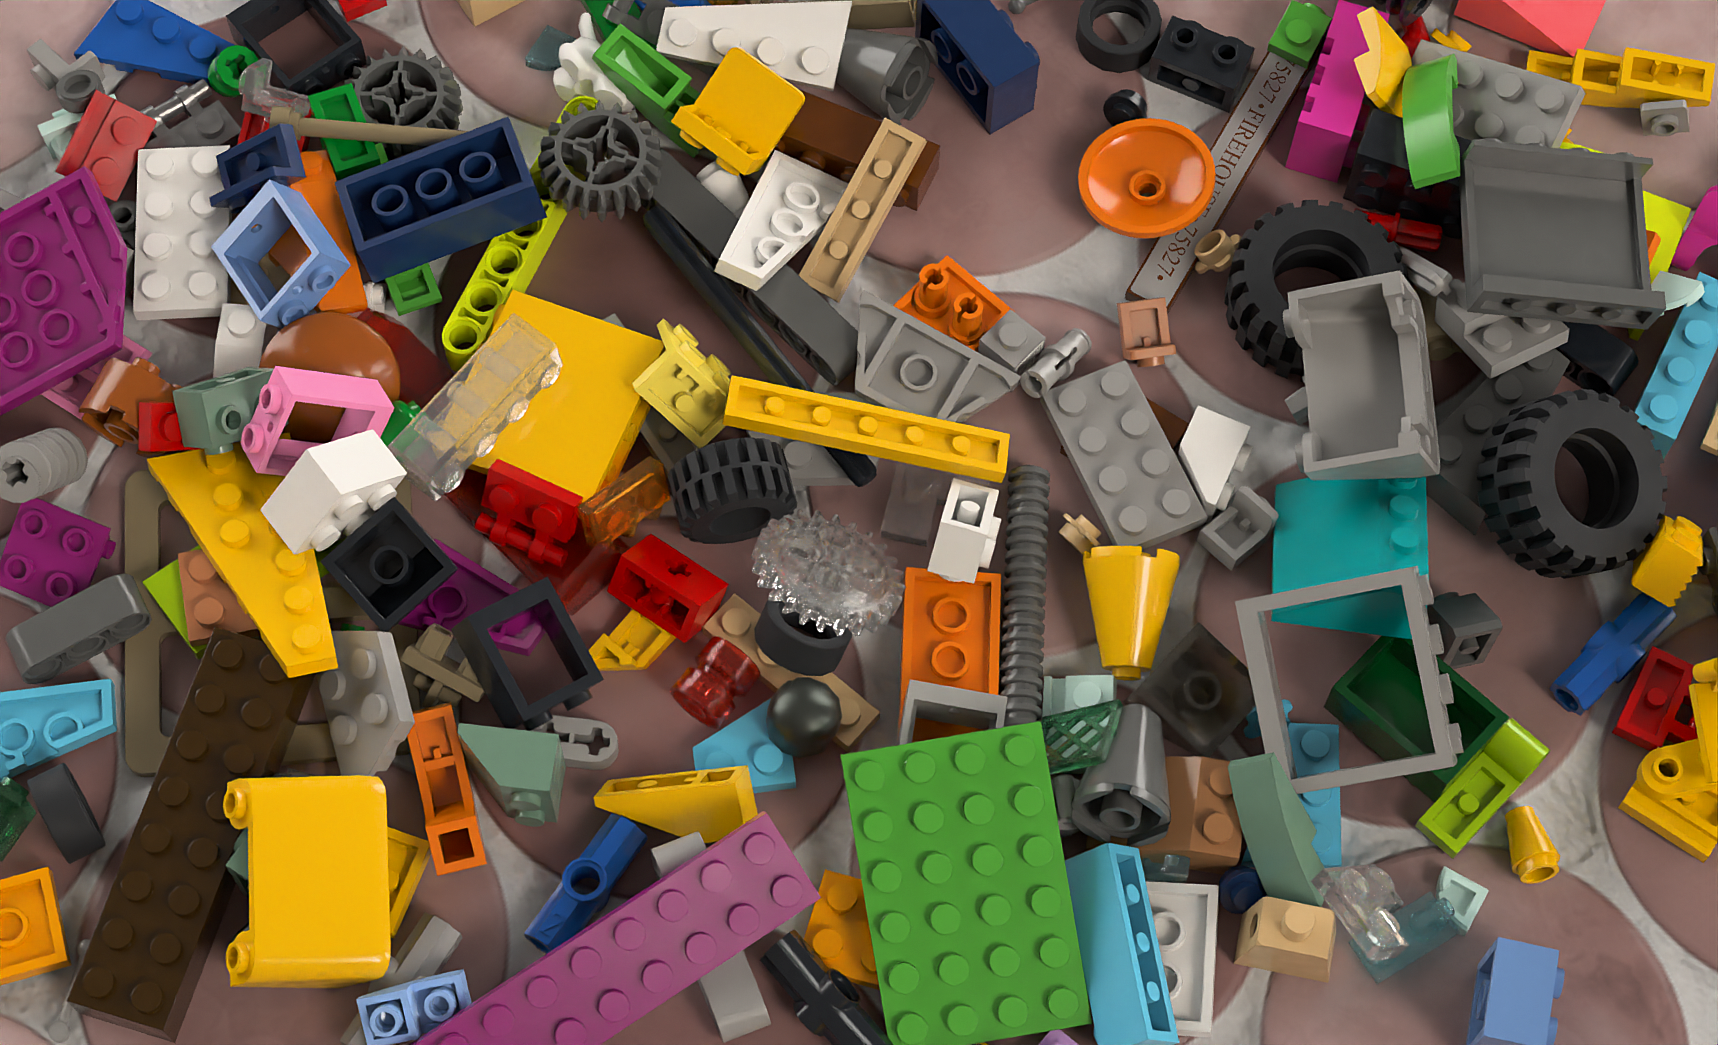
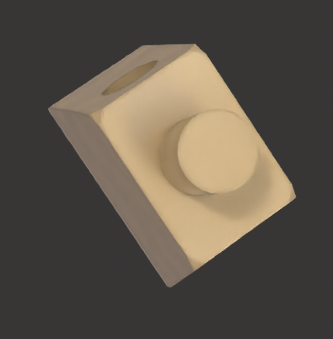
[1234,897,1336,983]

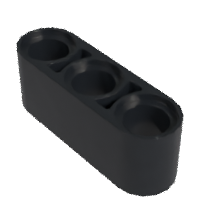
[1555,321,1639,397]

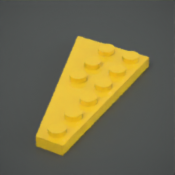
[147,433,338,678]

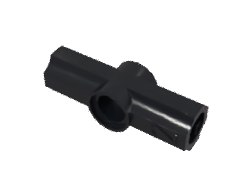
[760,929,894,1045]

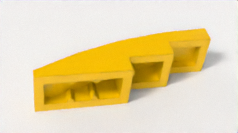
[1525,47,1715,108]

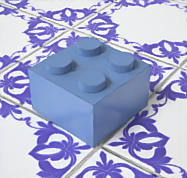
[1466,937,1565,1045]

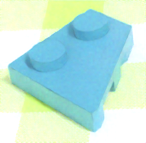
[693,698,796,793]

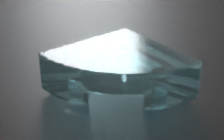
[525,25,576,71]
[1141,855,1190,883]

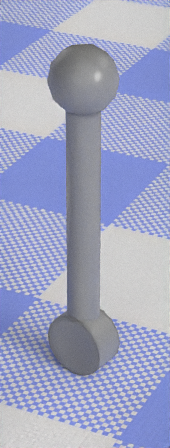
[48,939,90,1043]

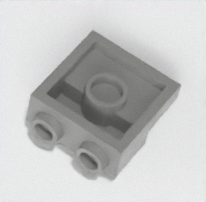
[1434,279,1569,379]

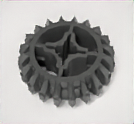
[344,46,463,159]
[538,100,663,222]

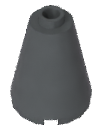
[835,28,938,125]
[1071,704,1171,847]

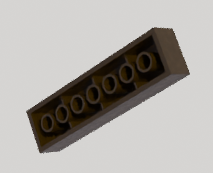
[67,627,316,1043]

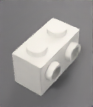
[927,478,1001,584]

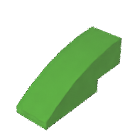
[592,23,701,158]

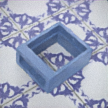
[211,179,351,329]

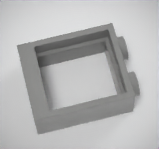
[897,680,1008,745]

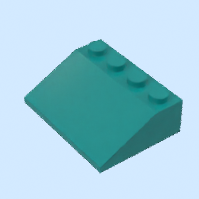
[1271,477,1429,639]

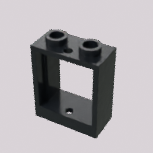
[226,0,366,101]
[451,576,604,731]

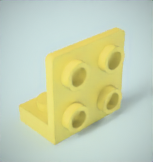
[632,319,731,448]

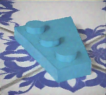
[0,679,117,782]
[1241,723,1342,871]

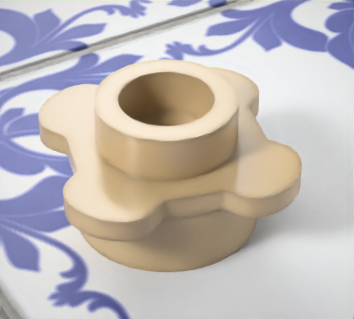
[1194,230,1241,274]
[1058,513,1102,555]

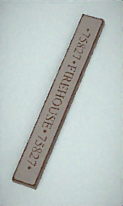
[1125,37,1326,315]

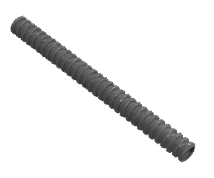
[999,465,1050,727]

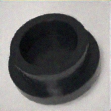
[1103,89,1147,126]

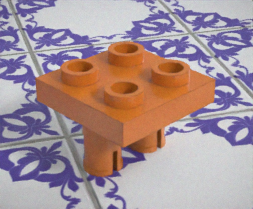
[893,255,1015,352]

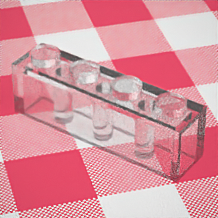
[387,313,564,502]

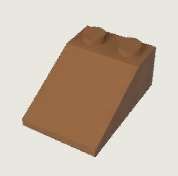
[1085,756,1243,875]

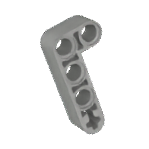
[651,831,771,1043]

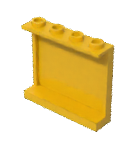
[433,290,666,524]

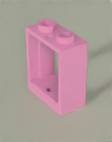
[241,366,394,476]

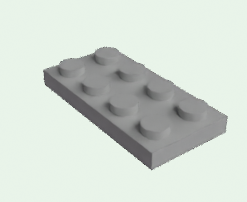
[1411,39,1586,148]
[1040,360,1208,550]

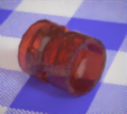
[670,636,761,729]

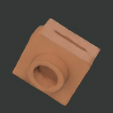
[1117,297,1176,367]

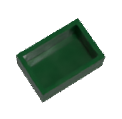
[1324,636,1510,803]

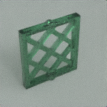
[1041,699,1124,775]

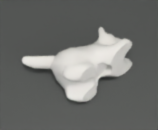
[553,13,636,113]

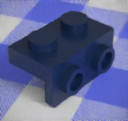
[209,124,306,214]

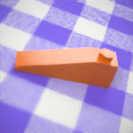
[252,150,368,314]

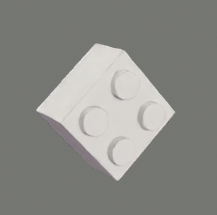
[260,429,407,555]

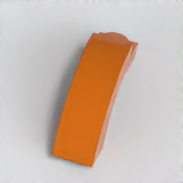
[407,702,487,876]

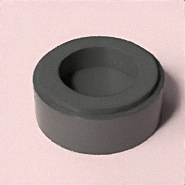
[56,70,105,113]

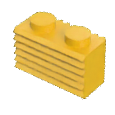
[1631,515,1703,607]

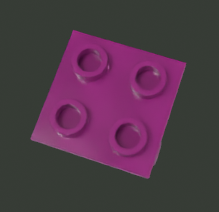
[0,498,116,607]

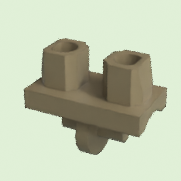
[400,623,486,708]

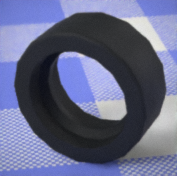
[1076,0,1162,73]
[754,589,852,676]
[27,763,106,864]

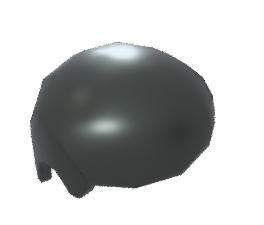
[766,677,842,758]

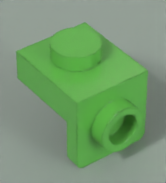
[1267,0,1332,69]

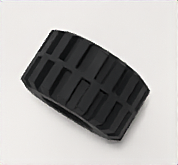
[668,437,797,544]

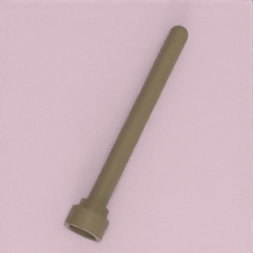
[269,106,468,146]

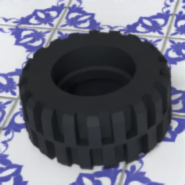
[1224,199,1409,382]
[1477,389,1668,579]

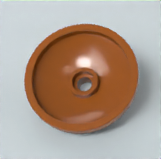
[259,312,401,444]

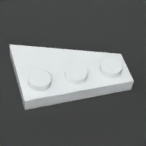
[1146,881,1219,1037]

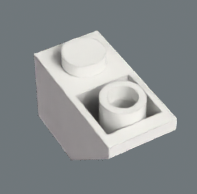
[1177,405,1253,524]

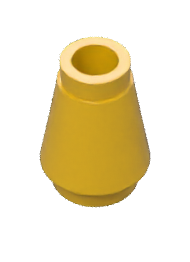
[1505,806,1560,884]

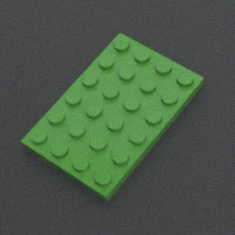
[840,721,1092,1045]

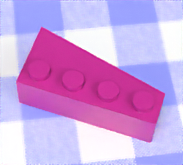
[1285,0,1390,183]

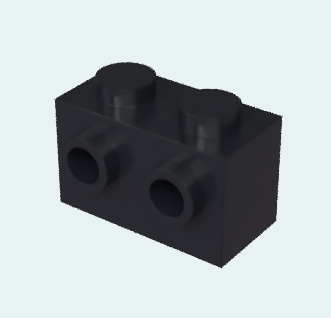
[1147,15,1255,113]

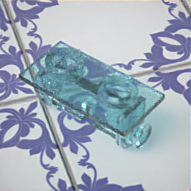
[1348,891,1460,984]

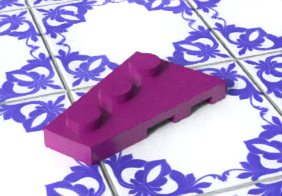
[398,539,546,656]

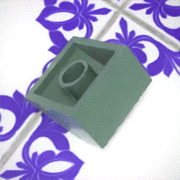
[457,723,566,827]

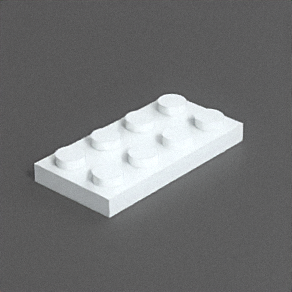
[133,145,232,320]

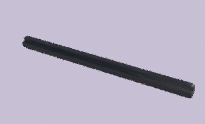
[643,205,877,487]

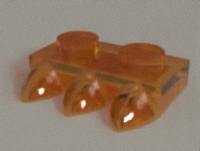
[577,456,671,555]

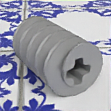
[0,428,88,503]

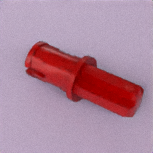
[1354,208,1443,252]

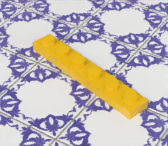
[722,375,1010,483]

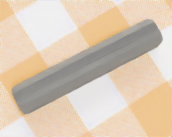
[1400,246,1453,297]

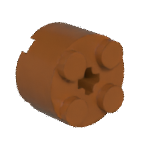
[79,357,184,458]

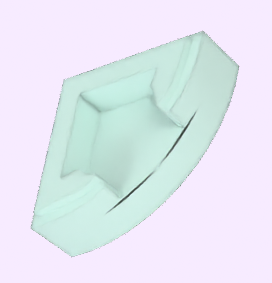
[1651,270,1705,316]
[1436,866,1489,936]

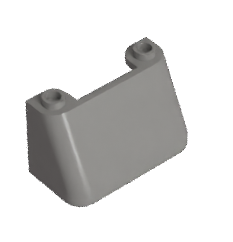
[1283,270,1440,481]

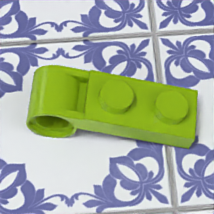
[1415,718,1551,859]

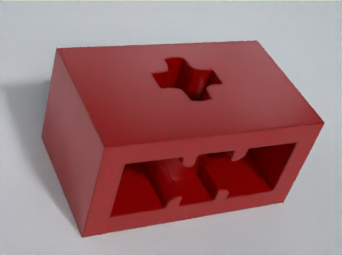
[607,534,729,643]

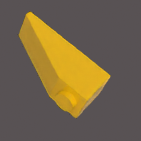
[593,765,758,843]

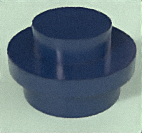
[1219,865,1267,914]

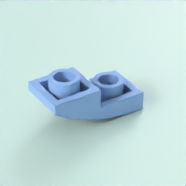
[356,969,472,1045]

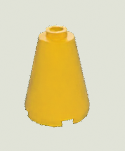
[1083,546,1180,681]

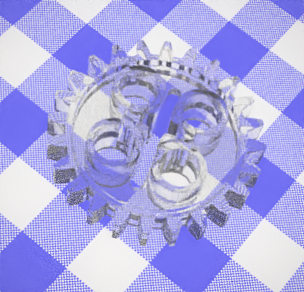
[751,509,906,637]

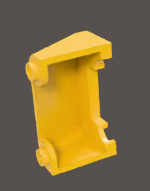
[223,775,391,988]

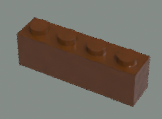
[769,88,940,211]

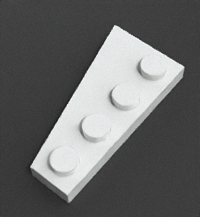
[656,1,852,92]
[714,150,848,291]

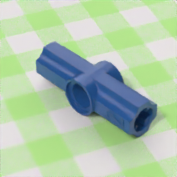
[1549,592,1677,716]
[524,813,648,954]

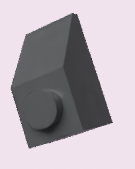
[1427,592,1503,669]

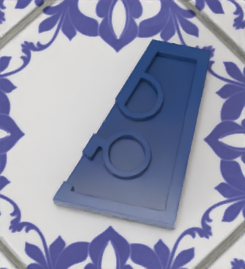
[74,0,234,87]

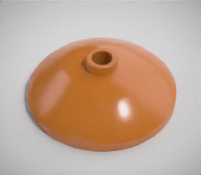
[1078,118,1216,238]

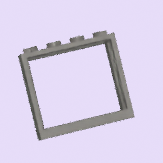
[1235,566,1464,794]

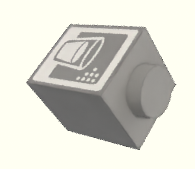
[978,309,1046,393]

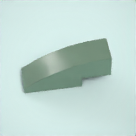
[1228,752,1332,907]

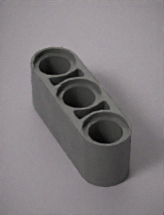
[5,574,152,684]

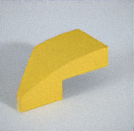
[588,609,676,671]

